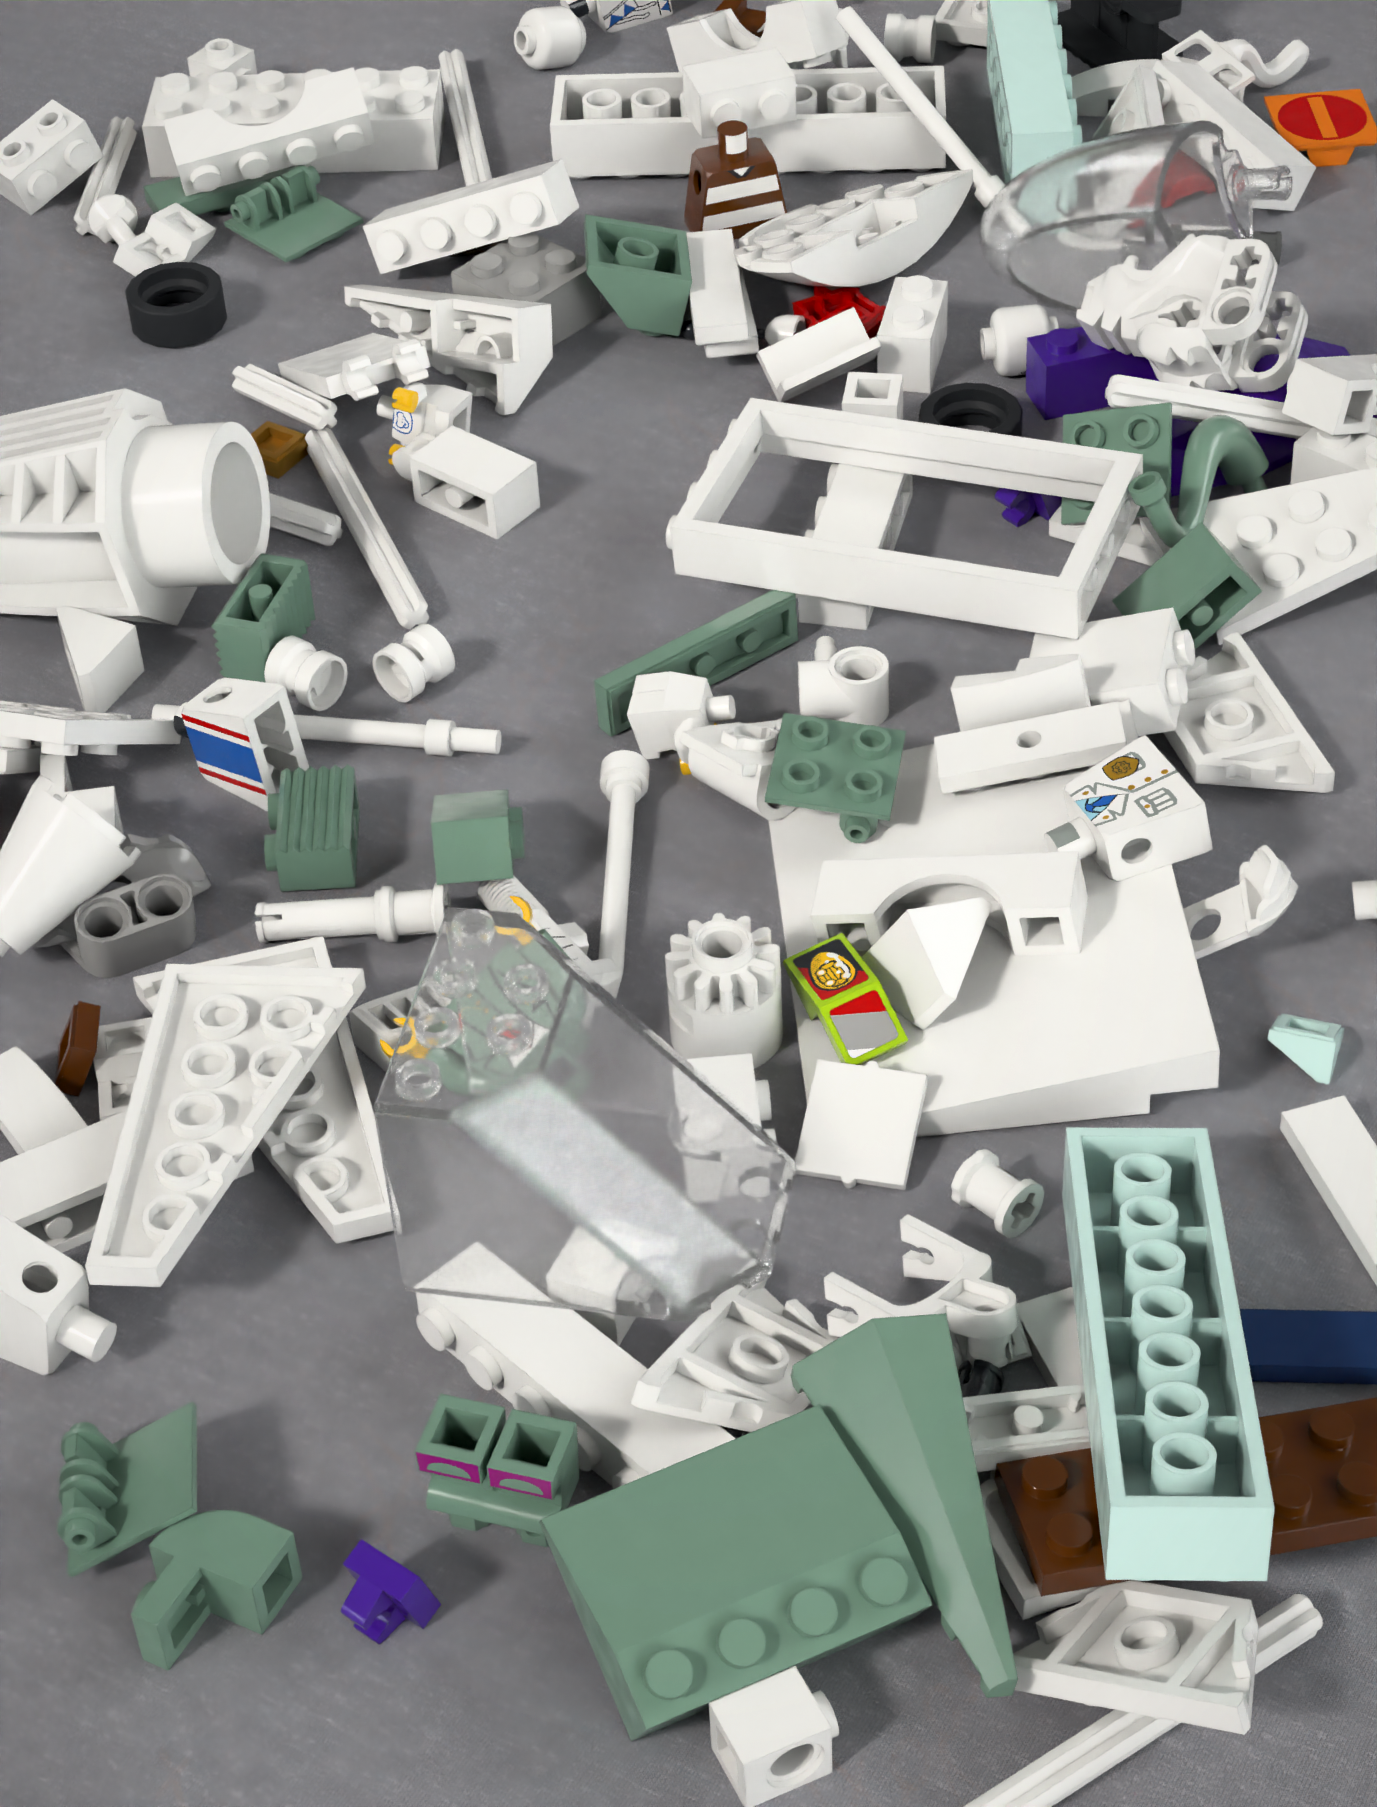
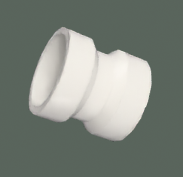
[884,13,937,64]
[372,623,455,703]
[264,635,348,711]

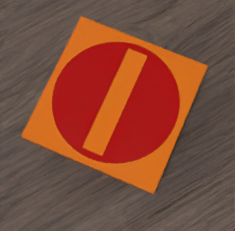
[1264,89,1377,167]

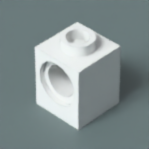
[709,1666,839,1807]

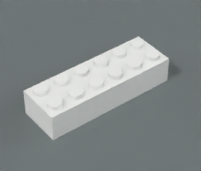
[142,66,445,178]

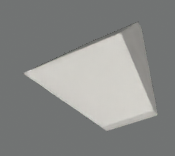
[862,897,992,1030]

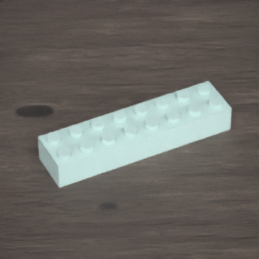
[1062,1127,1274,1582]

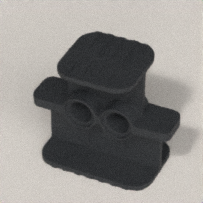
[1058,0,1183,69]

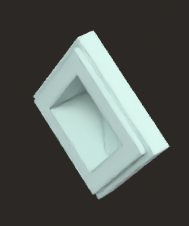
[1268,1013,1345,1084]

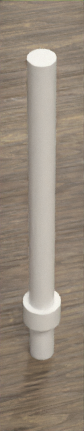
[836,6,1031,237]
[152,704,501,756]

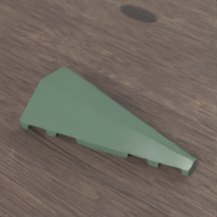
[791,1313,1018,1698]

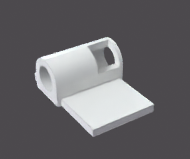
[680,718,796,820]

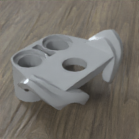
[31,834,211,978]

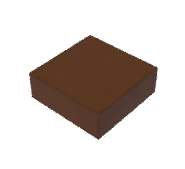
[54,1001,101,1097]

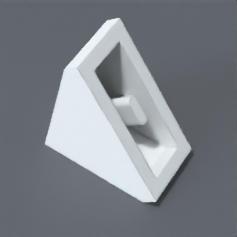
[56,605,145,713]

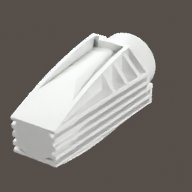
[0,388,270,626]

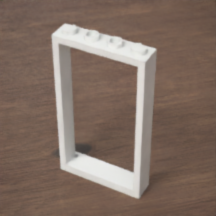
[666,398,1143,639]

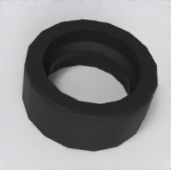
[125,262,227,348]
[919,382,1023,437]

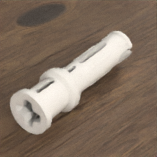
[255,883,452,943]

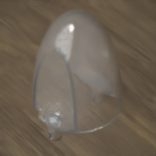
[978,120,1293,320]

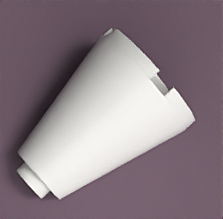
[0,775,141,957]

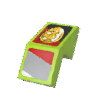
[782,933,908,1065]

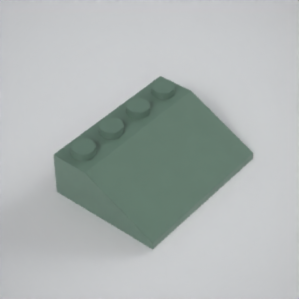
[539,1404,933,1742]

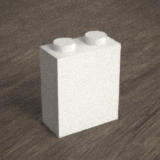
[1029,607,1195,736]

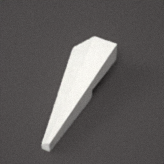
[344,284,553,415]

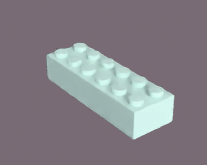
[986,0,1082,222]

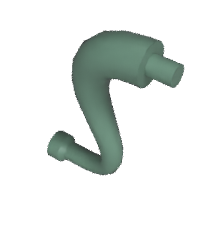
[1128,414,1269,548]

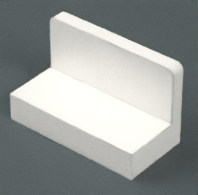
[756,307,882,402]

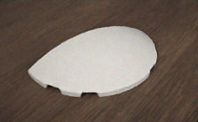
[733,169,973,287]

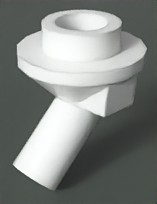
[88,194,138,245]

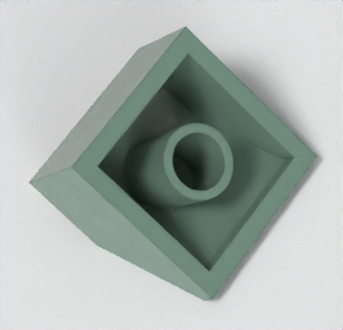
[583,214,692,336]

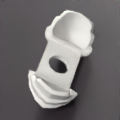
[1183,845,1298,960]

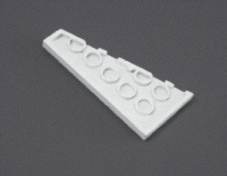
[1139,467,1377,645]
[0,700,181,756]
[133,936,404,1244]

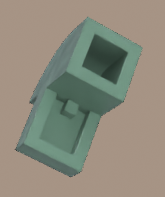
[131,1510,303,1671]

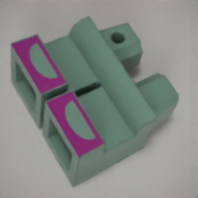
[414,1393,579,1547]

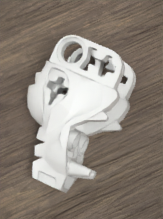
[1076,234,1308,392]

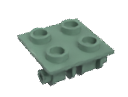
[224,165,364,263]
[1061,402,1172,525]
[764,713,906,843]
[57,1401,197,1578]

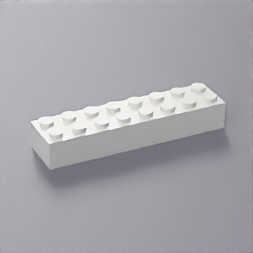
[550,66,946,180]

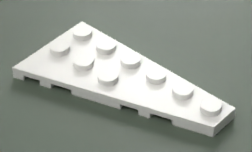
[85,964,366,1287]

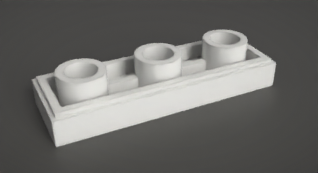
[934,701,1127,794]

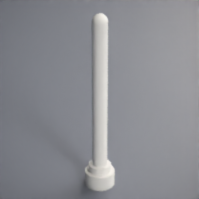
[598,750,650,975]

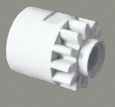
[665,913,783,1069]

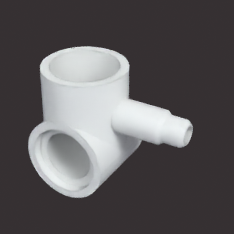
[798,636,889,726]

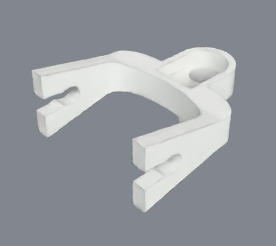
[824,1214,1018,1368]

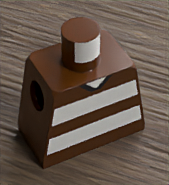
[684,120,787,240]

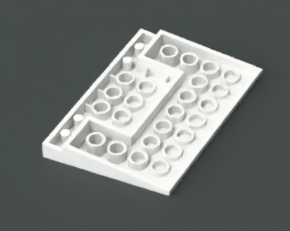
[768,700,1220,1137]

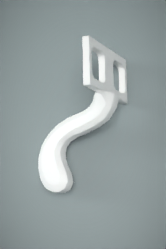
[1162,30,1309,94]

